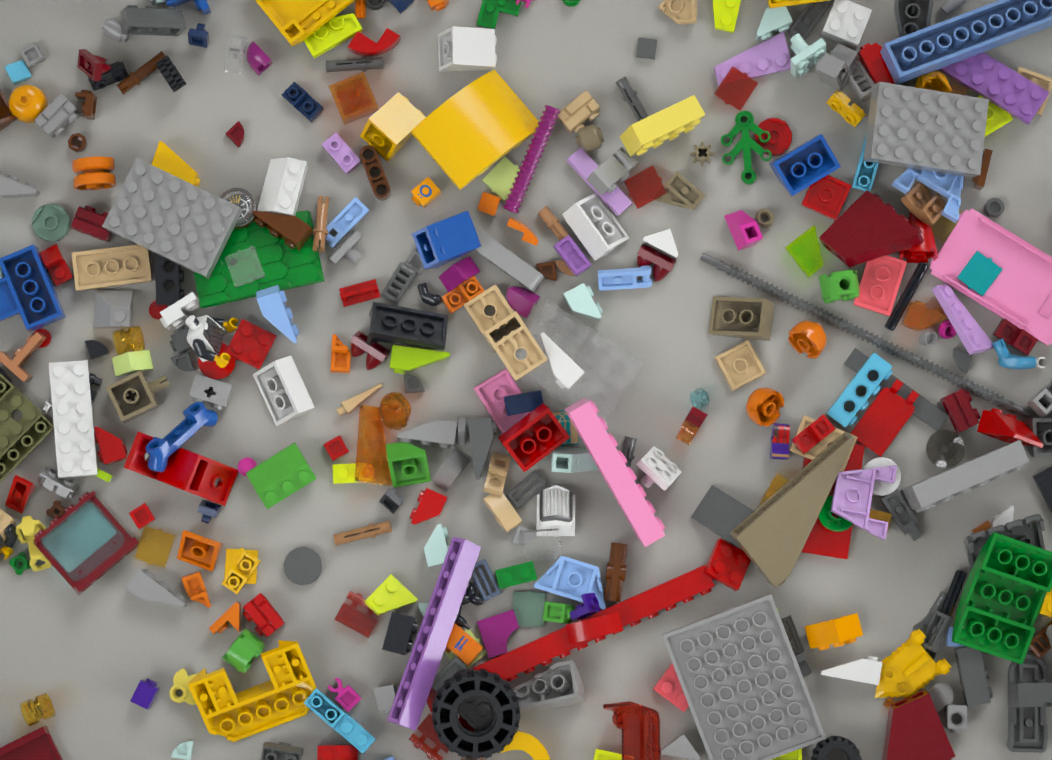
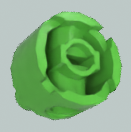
[819,270,860,304]
[222,628,265,673]

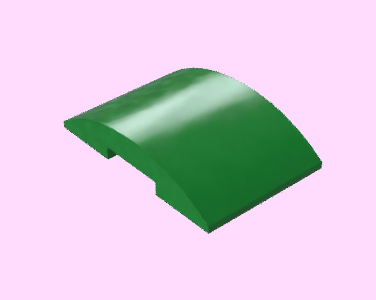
[952,532,1052,664]

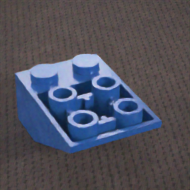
[412,211,481,269]

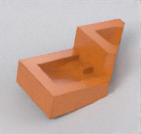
[507,217,539,246]
[330,334,351,374]
[181,571,212,608]

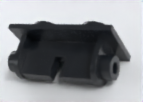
[88,61,129,91]

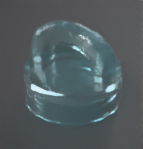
[690,388,709,409]

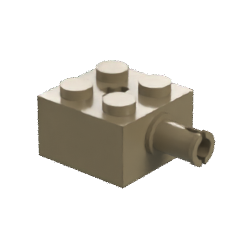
[106,370,171,423]

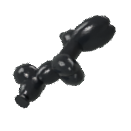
[454,582,484,630]

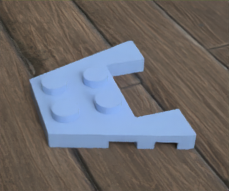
[891,168,964,223]

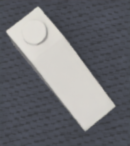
[540,332,585,390]
[819,656,882,685]

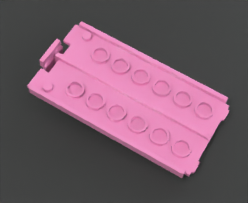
[929,208,1052,346]

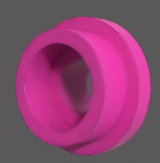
[938,320,957,339]

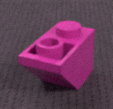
[724,210,763,251]

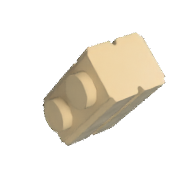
[557,90,600,134]

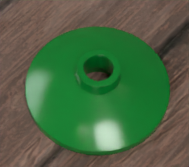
[818,495,853,532]

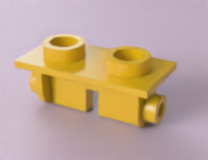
[826,90,866,128]

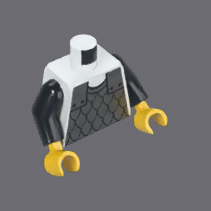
[185,315,239,368]

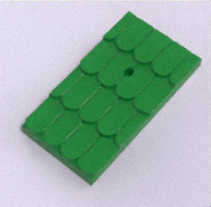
[194,210,325,308]

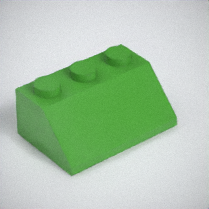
[246,442,317,509]

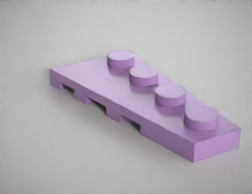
[714,32,791,86]
[932,284,994,355]

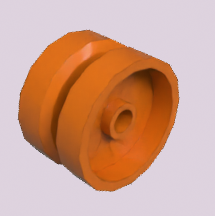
[72,156,116,190]

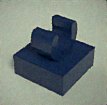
[188,23,209,48]
[197,500,221,524]

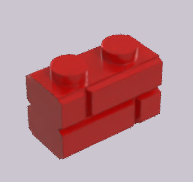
[242,593,286,638]

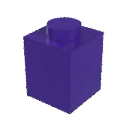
[130,678,160,710]

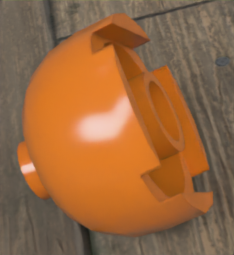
[788,321,827,359]
[746,387,784,427]

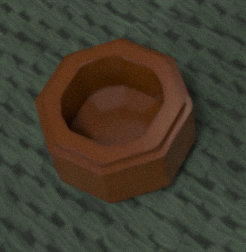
[68,133,88,153]

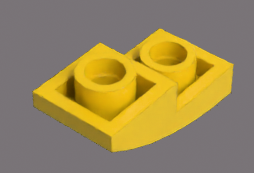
[221,550,261,594]

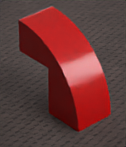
[347,28,401,57]
[565,611,623,644]

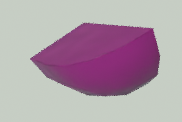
[246,41,273,76]
[506,286,540,318]

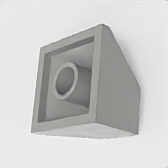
[94,290,134,329]

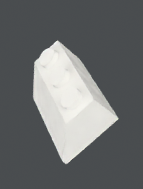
[257,157,308,216]
[562,193,629,261]
[253,356,315,426]

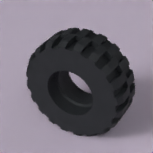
[432,668,520,760]

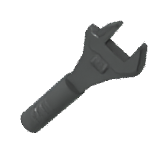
[913,591,948,635]

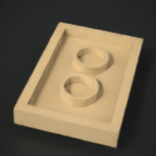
[789,415,857,472]

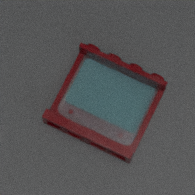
[33,490,139,595]

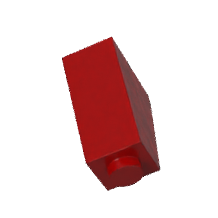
[858,43,895,84]

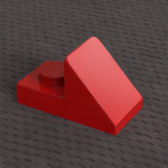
[40,244,74,286]
[5,475,36,514]

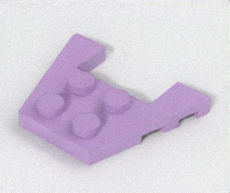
[831,465,897,540]

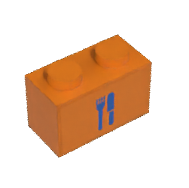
[445,623,484,666]

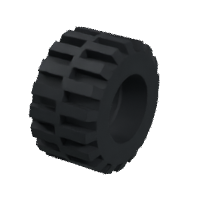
[811,736,862,760]

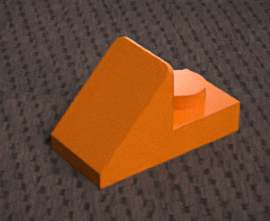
[208,601,241,634]

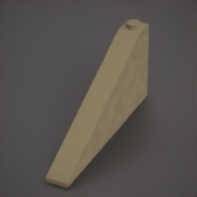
[730,432,855,588]

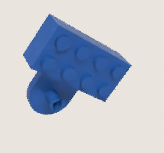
[0,245,66,332]

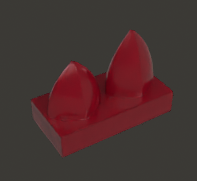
[77,49,112,81]
[637,244,676,282]
[350,331,391,370]

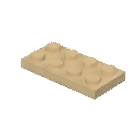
[71,244,153,291]

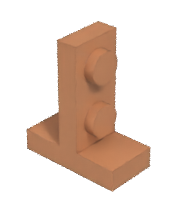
[0,332,46,382]

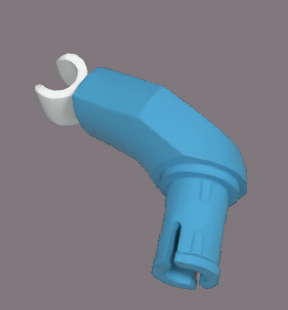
[992,338,1046,370]

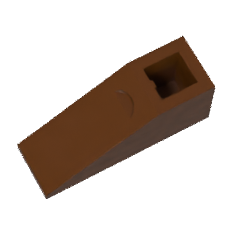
[252,211,313,251]

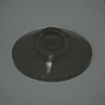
[926,430,965,468]

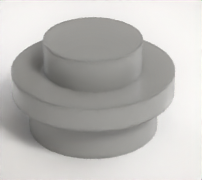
[919,328,938,346]

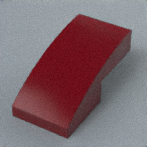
[992,318,1038,356]

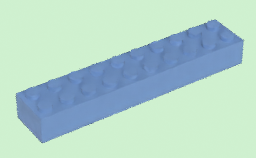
[880,0,1052,85]

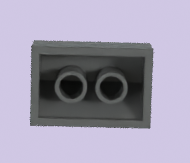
[121,5,186,36]

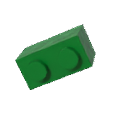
[495,561,537,589]

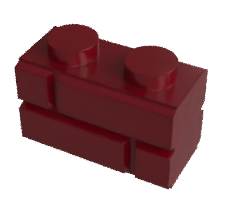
[71,205,113,243]
[940,389,981,434]

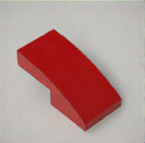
[791,414,835,455]

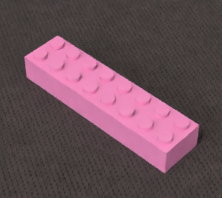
[565,397,666,547]

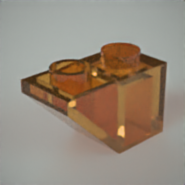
[901,300,947,332]

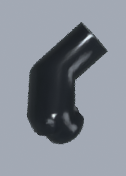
[417,283,442,307]

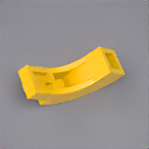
[500,730,550,760]

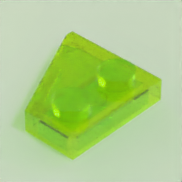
[784,225,824,278]

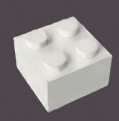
[820,0,872,49]

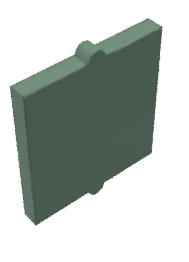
[513,590,545,628]

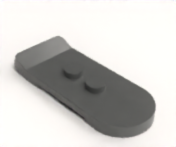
[1007,654,1048,753]

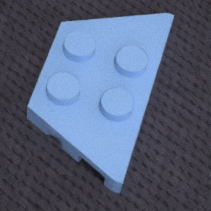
[534,556,605,609]

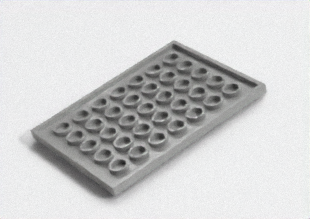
[662,593,827,760]

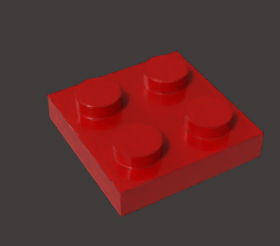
[801,175,852,221]
[225,319,277,370]
[704,538,751,591]

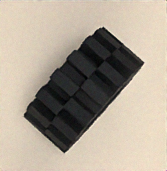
[155,55,186,92]

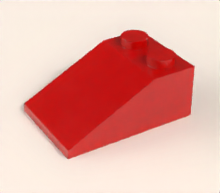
[977,408,1044,448]

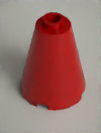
[899,212,938,264]

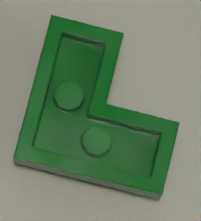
[476,0,522,29]

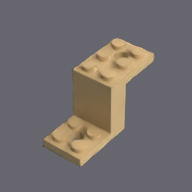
[463,284,548,382]

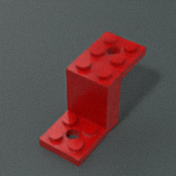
[123,431,238,506]

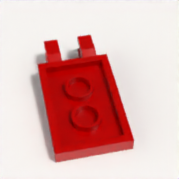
[850,379,919,457]

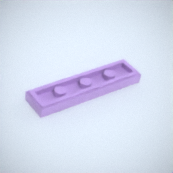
[566,148,632,216]

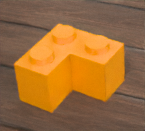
[804,613,863,651]

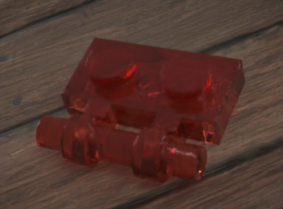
[334,591,377,638]
[409,713,449,760]

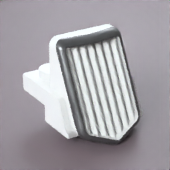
[536,484,575,536]

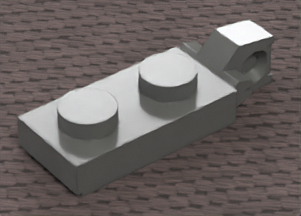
[880,489,922,541]

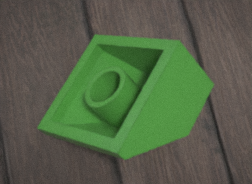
[386,442,431,488]

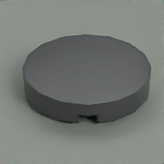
[284,547,322,585]

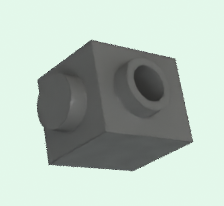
[170,326,192,354]

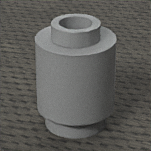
[102,18,131,43]

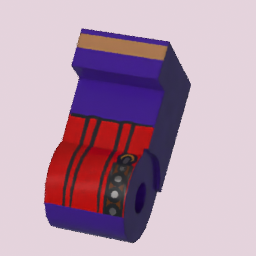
[770,423,790,460]

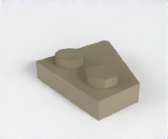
[653,171,706,210]

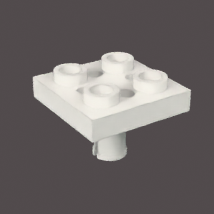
[636,446,682,491]

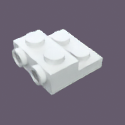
[160,292,199,331]

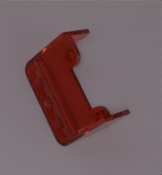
[603,701,661,760]

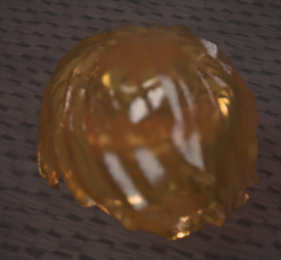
[379,392,411,430]

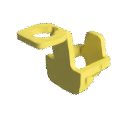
[16,515,51,572]

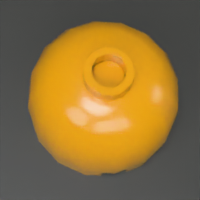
[9,84,48,123]

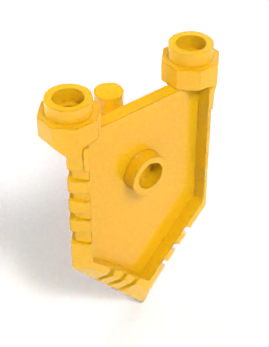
[875,629,952,698]

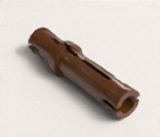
[116,51,166,95]

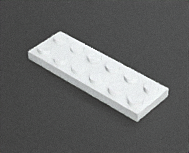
[48,360,97,478]

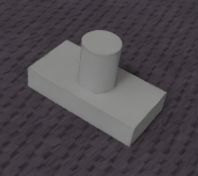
[328,230,362,264]

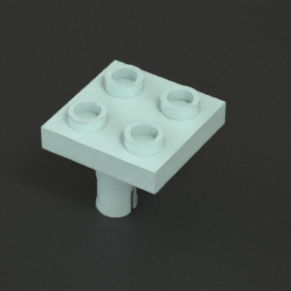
[790,33,826,78]

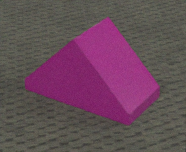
[439,256,481,292]

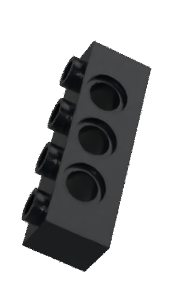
[155,253,185,307]

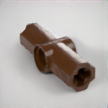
[604,542,628,602]

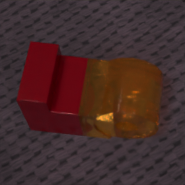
[675,406,708,445]

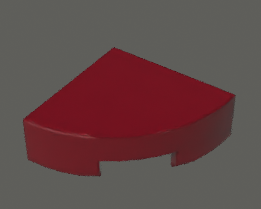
[225,121,245,148]

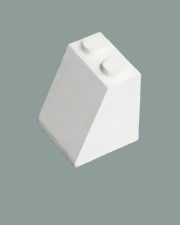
[438,26,497,72]

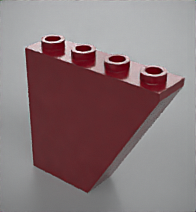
[819,190,924,268]
[882,690,956,760]

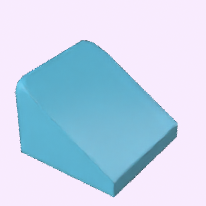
[5,60,32,86]

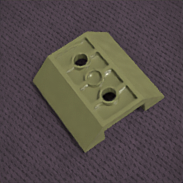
[0,374,54,483]

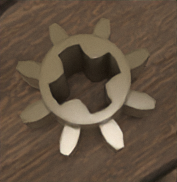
[690,142,714,167]

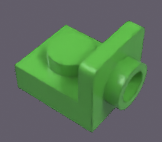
[543,601,574,624]

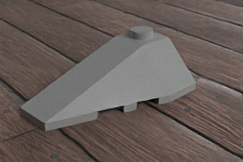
[513,659,586,712]

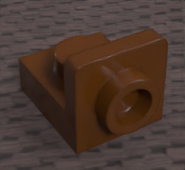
[75,90,97,120]

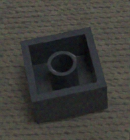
[382,611,419,655]

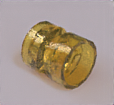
[113,326,145,355]
[20,693,55,726]

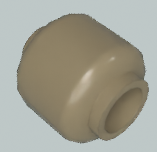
[575,124,604,152]

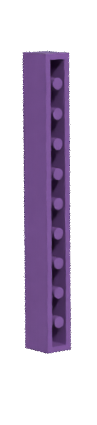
[387,537,481,731]

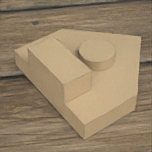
[658,0,698,25]

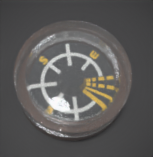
[220,188,258,229]

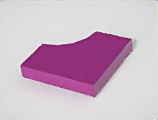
[477,609,520,658]

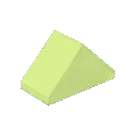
[112,350,154,377]

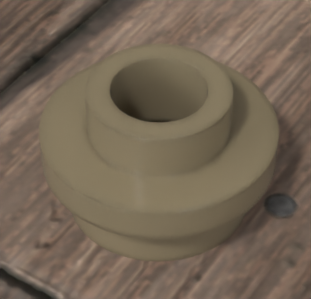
[755,208,774,228]

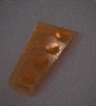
[355,405,392,486]

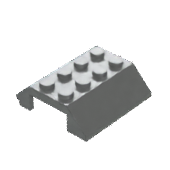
[964,514,1045,571]

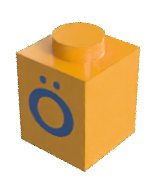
[411,177,441,208]

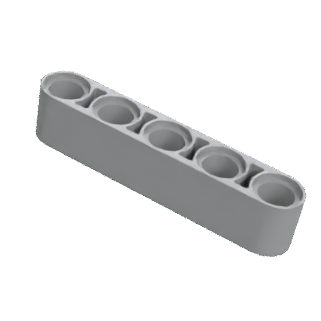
[473,226,544,292]

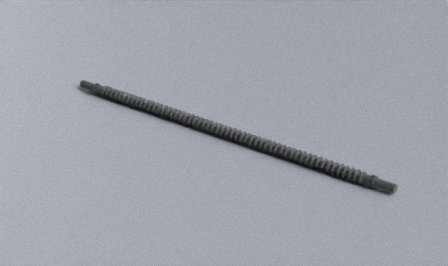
[700,253,1031,418]

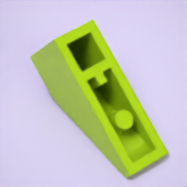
[390,345,450,374]

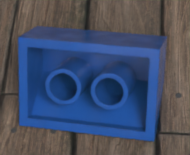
[769,134,841,196]

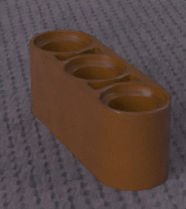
[360,145,391,201]

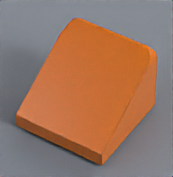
[477,191,501,216]

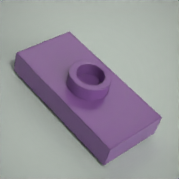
[553,235,591,277]

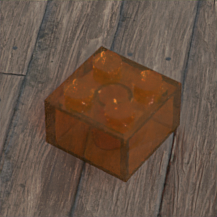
[329,72,379,125]

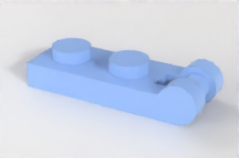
[325,197,370,249]
[598,265,652,291]

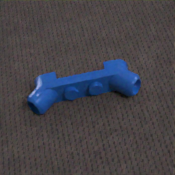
[146,402,218,472]

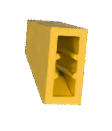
[151,141,201,187]

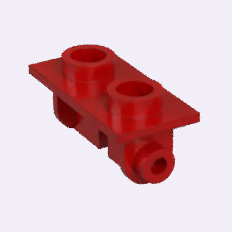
[339,279,380,307]

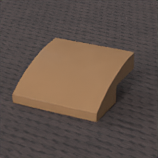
[900,181,946,226]

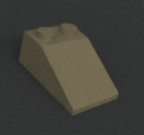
[709,296,775,341]

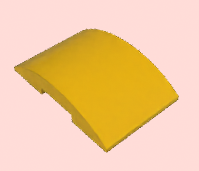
[411,70,539,190]

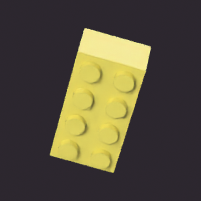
[620,95,705,157]

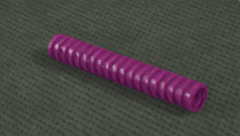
[503,105,561,213]

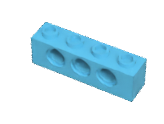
[827,352,893,428]

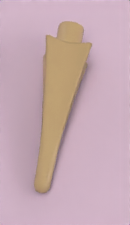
[336,383,383,416]

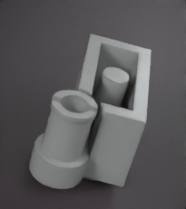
[586,147,639,196]

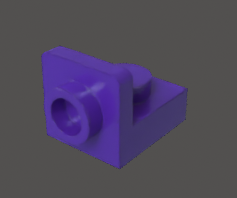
[570,593,601,620]

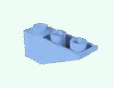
[256,285,299,343]

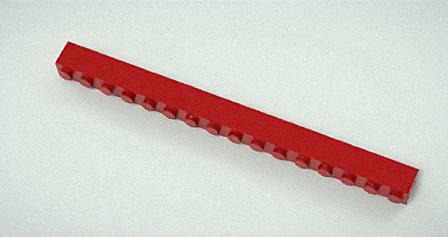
[426,565,714,712]

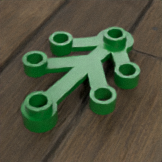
[721,111,772,185]

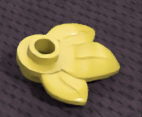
[169,668,197,705]

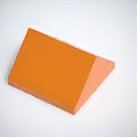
[177,530,223,572]

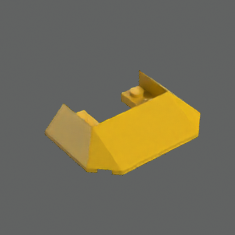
[188,640,317,742]

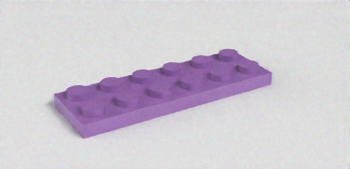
[938,52,1050,125]

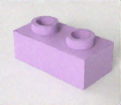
[322,132,361,175]

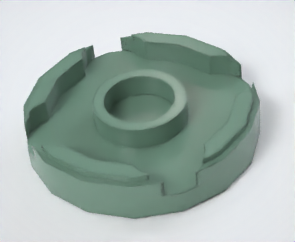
[32,204,70,242]

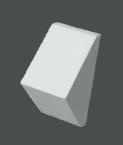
[642,229,678,260]

